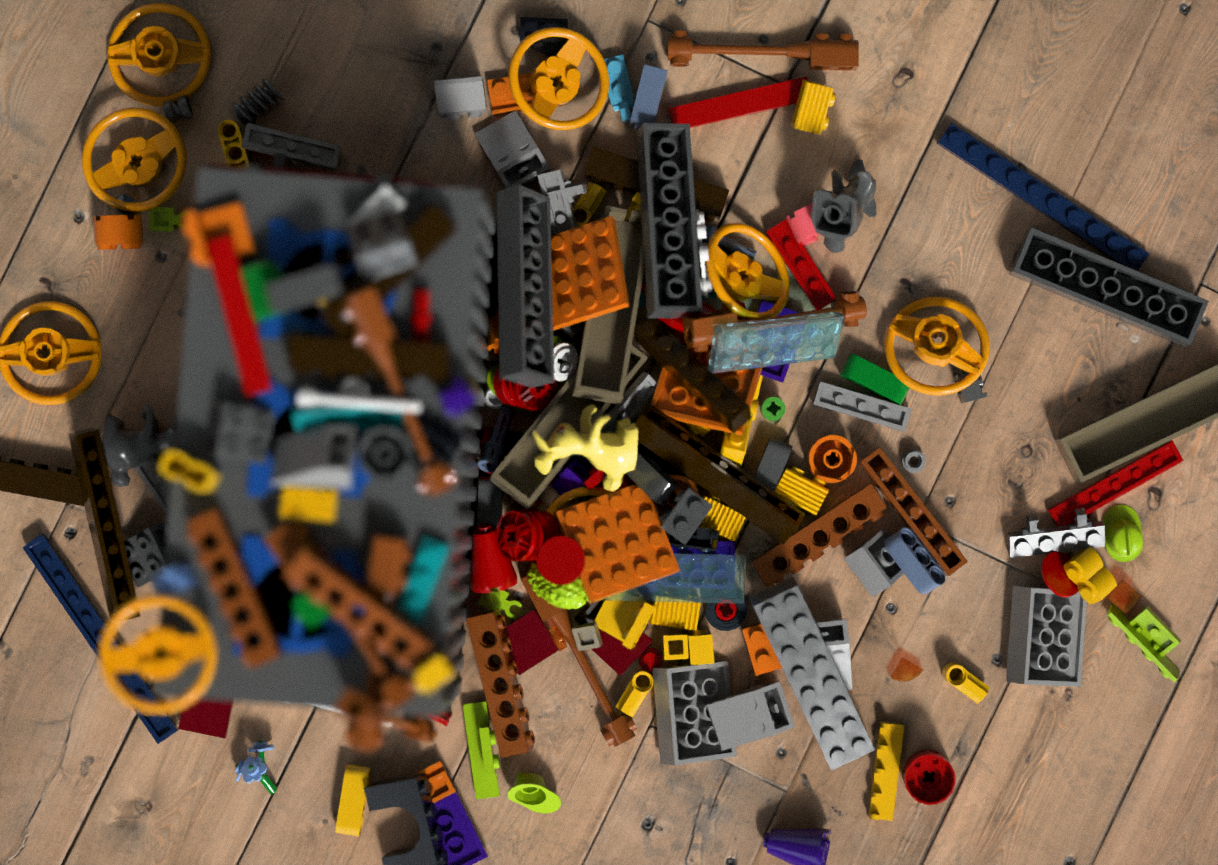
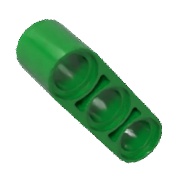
[839,353,910,406]

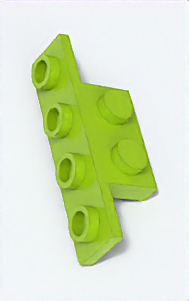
[1107,603,1181,682]
[463,701,500,799]

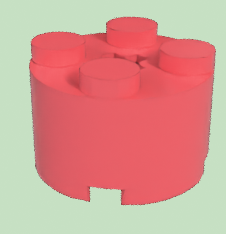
[786,203,820,246]

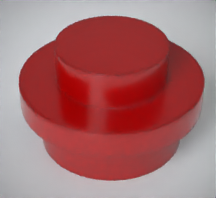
[638,647,662,671]

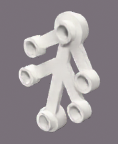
[696,209,712,298]

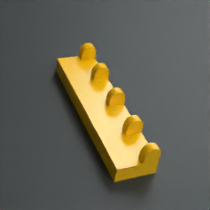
[868,722,905,821]

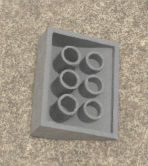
[1006,586,1087,687]
[652,661,737,766]

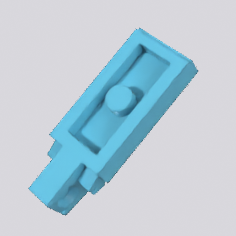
[604,55,634,123]

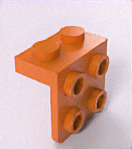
[183,203,254,268]

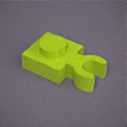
[149,207,188,232]
[478,587,522,619]

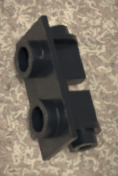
[407,412,466,462]
[669,526,719,552]

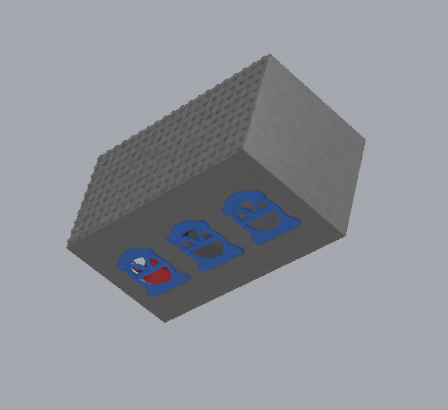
[153,164,498,717]

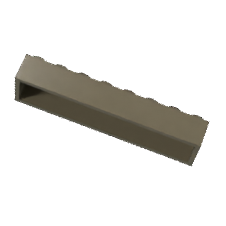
[572,206,644,405]
[490,345,648,510]
[1055,363,1218,483]

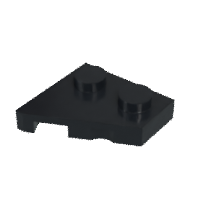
[520,17,568,57]

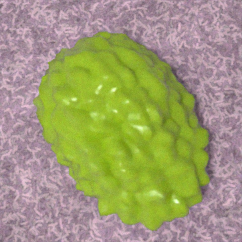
[527,562,587,609]

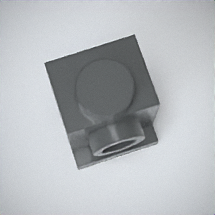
[954,369,988,404]

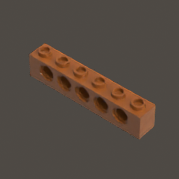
[858,447,968,576]
[750,484,887,587]
[186,509,285,669]
[284,543,435,671]
[466,609,535,758]

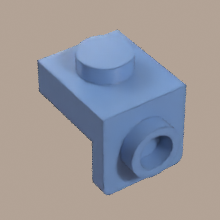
[149,561,198,597]

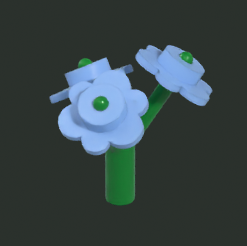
[234,740,278,794]

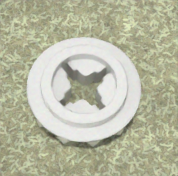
[554,343,578,381]

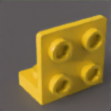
[594,590,657,649]

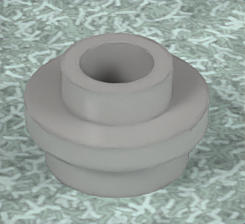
[902,449,926,473]

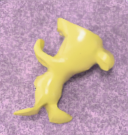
[532,405,638,491]

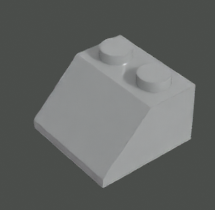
[434,76,487,121]
[844,527,904,597]

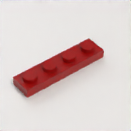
[765,219,837,310]

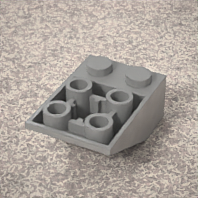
[474,110,550,189]
[271,425,357,488]
[815,618,853,690]
[706,681,795,751]

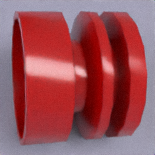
[493,366,558,411]
[495,510,561,562]
[903,749,956,805]

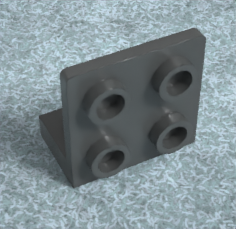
[348,210,416,281]
[205,402,274,464]
[660,488,713,545]
[124,521,168,587]

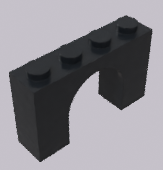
[364,772,448,865]

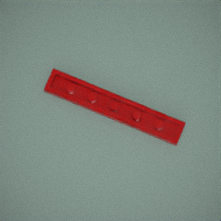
[668,76,808,128]
[206,235,273,396]
[1047,440,1184,527]

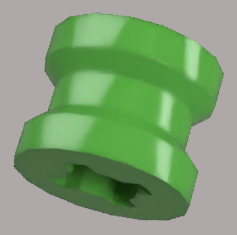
[761,397,786,421]

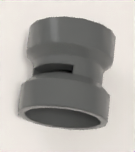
[163,95,193,124]

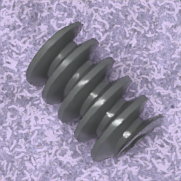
[232,78,285,128]

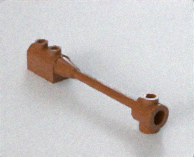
[668,31,859,71]
[342,286,457,497]
[682,291,867,352]
[263,520,417,711]
[345,534,411,751]
[521,576,637,747]
[332,687,438,744]

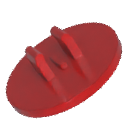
[537,536,585,585]
[1041,551,1078,598]

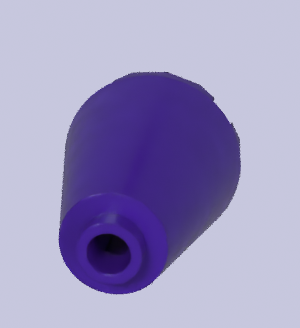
[763,828,831,865]

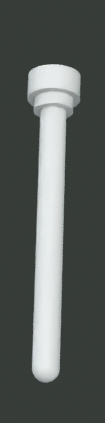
[297,387,421,411]

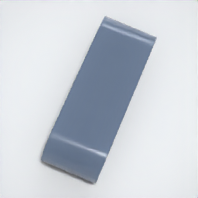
[884,527,946,594]

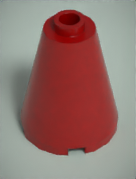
[470,523,517,593]

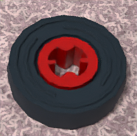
[704,589,747,631]

